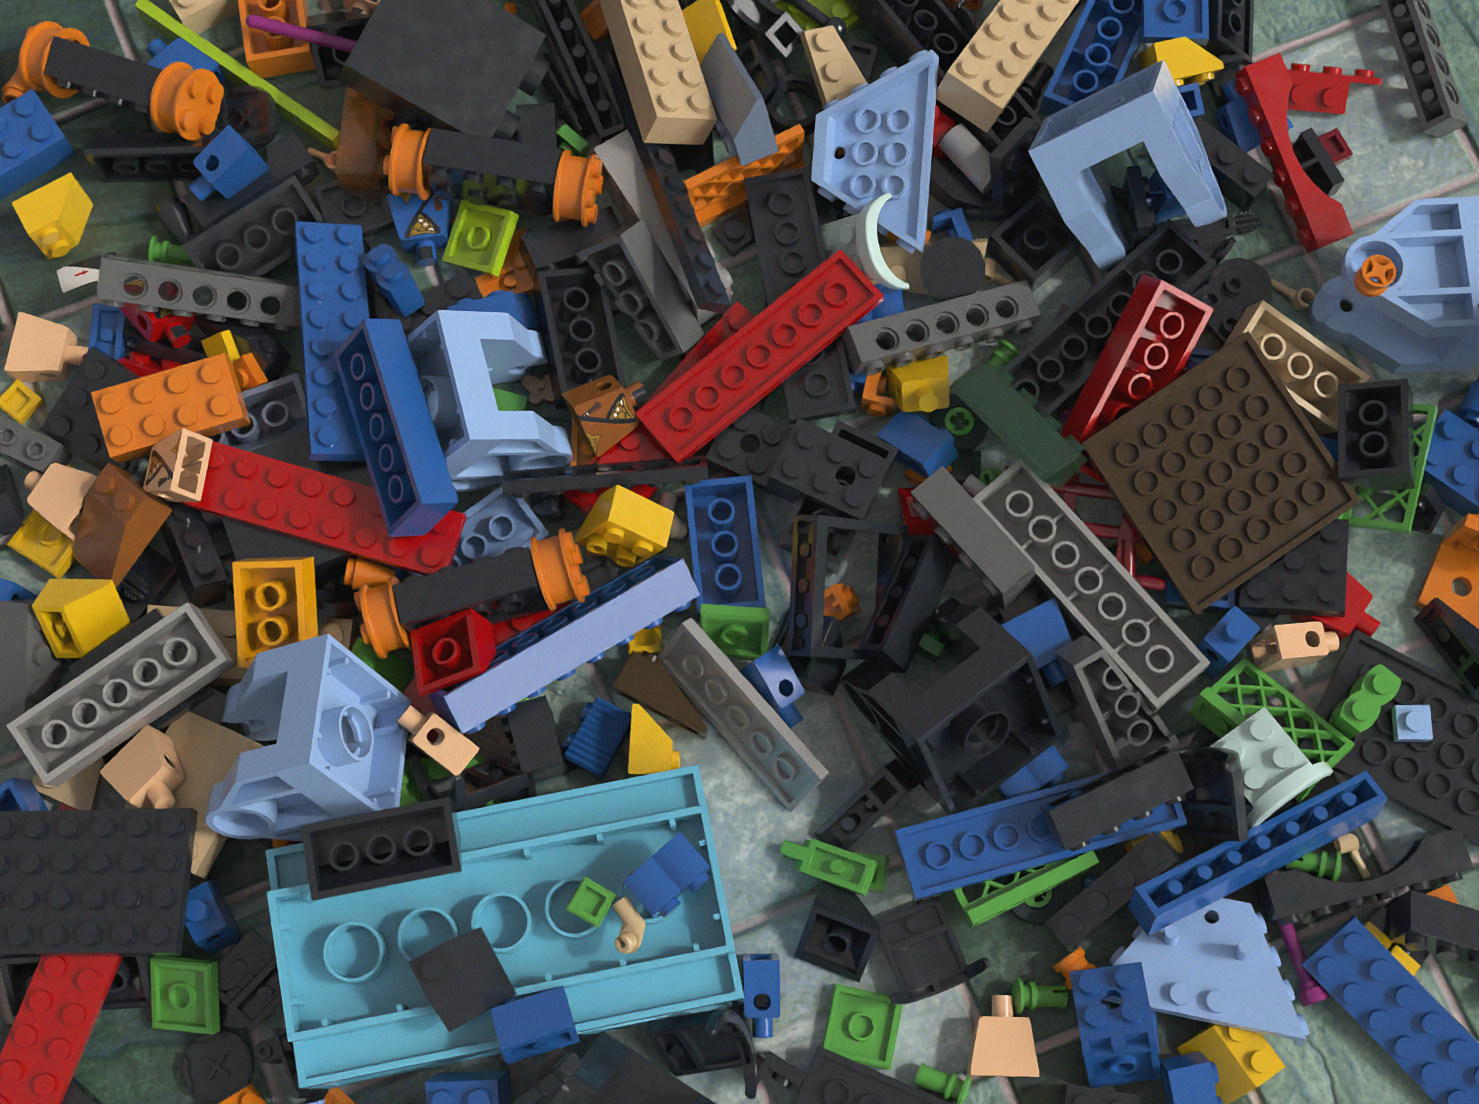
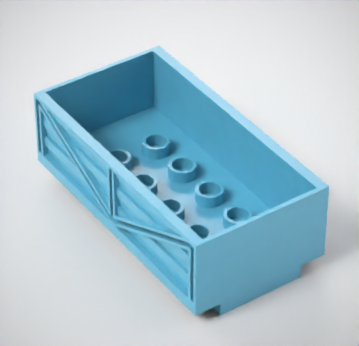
[265,765,744,1089]

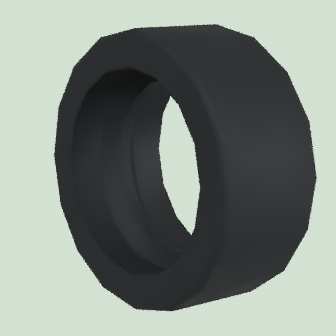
[769,73,823,137]

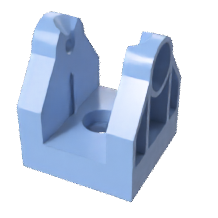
[1028,59,1227,272]
[1309,196,1479,374]
[407,310,573,492]
[205,634,411,842]

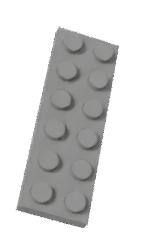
[658,618,829,812]

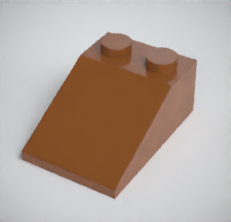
[72,462,173,588]

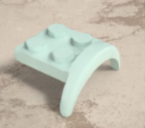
[820,193,909,290]
[1210,707,1333,830]

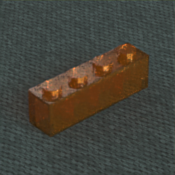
[335,86,394,190]

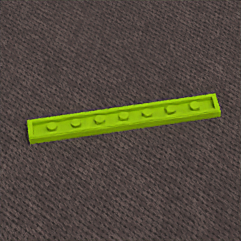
[134,0,345,153]

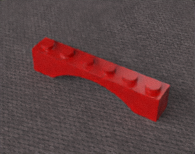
[1234,53,1354,254]

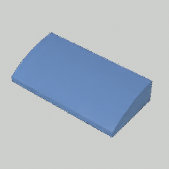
[408,485,549,577]

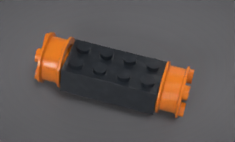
[17,21,224,141]
[383,123,605,227]
[354,528,590,659]

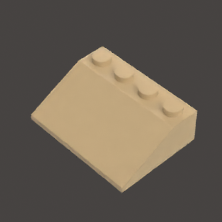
[124,711,265,879]

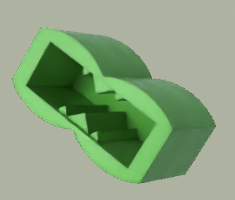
[1329,664,1401,739]

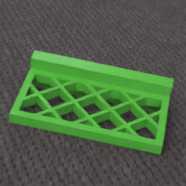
[1336,403,1438,534]
[1190,657,1355,802]
[952,851,1099,929]

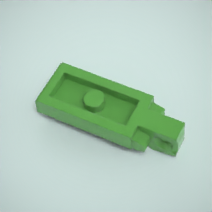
[779,838,878,897]

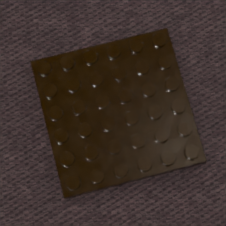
[1079,331,1361,615]

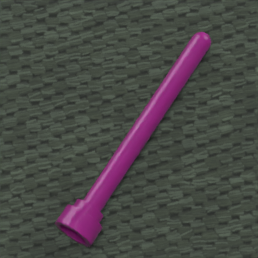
[245,14,357,53]
[1260,872,1330,1007]

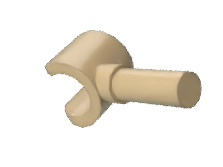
[308,147,351,176]
[983,258,1015,286]
[1271,278,1316,311]
[1333,833,1370,879]

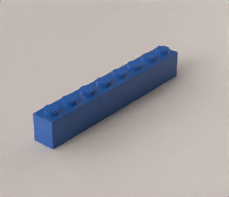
[1128,771,1388,936]

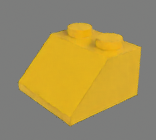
[11,172,93,260]
[628,704,681,778]
[1175,1023,1285,1104]

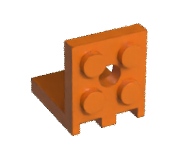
[1414,513,1479,629]

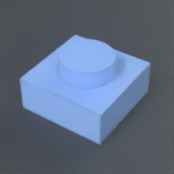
[1391,705,1433,742]

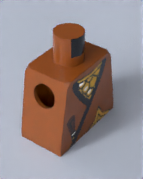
[561,375,648,457]

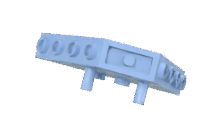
[811,50,939,253]
[1104,898,1309,1047]

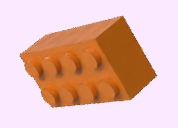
[238,0,316,78]
[91,353,251,463]

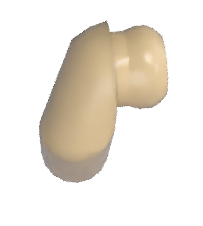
[612,896,646,954]

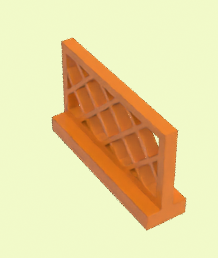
[684,124,806,228]

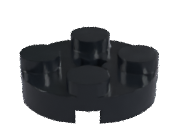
[315,583,358,623]

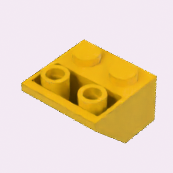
[1137,37,1224,87]
[574,485,674,568]
[32,579,131,658]

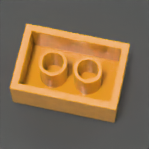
[232,556,318,668]

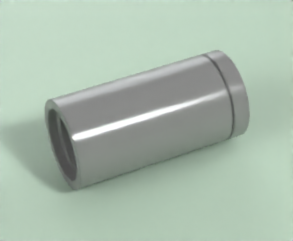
[938,124,992,193]

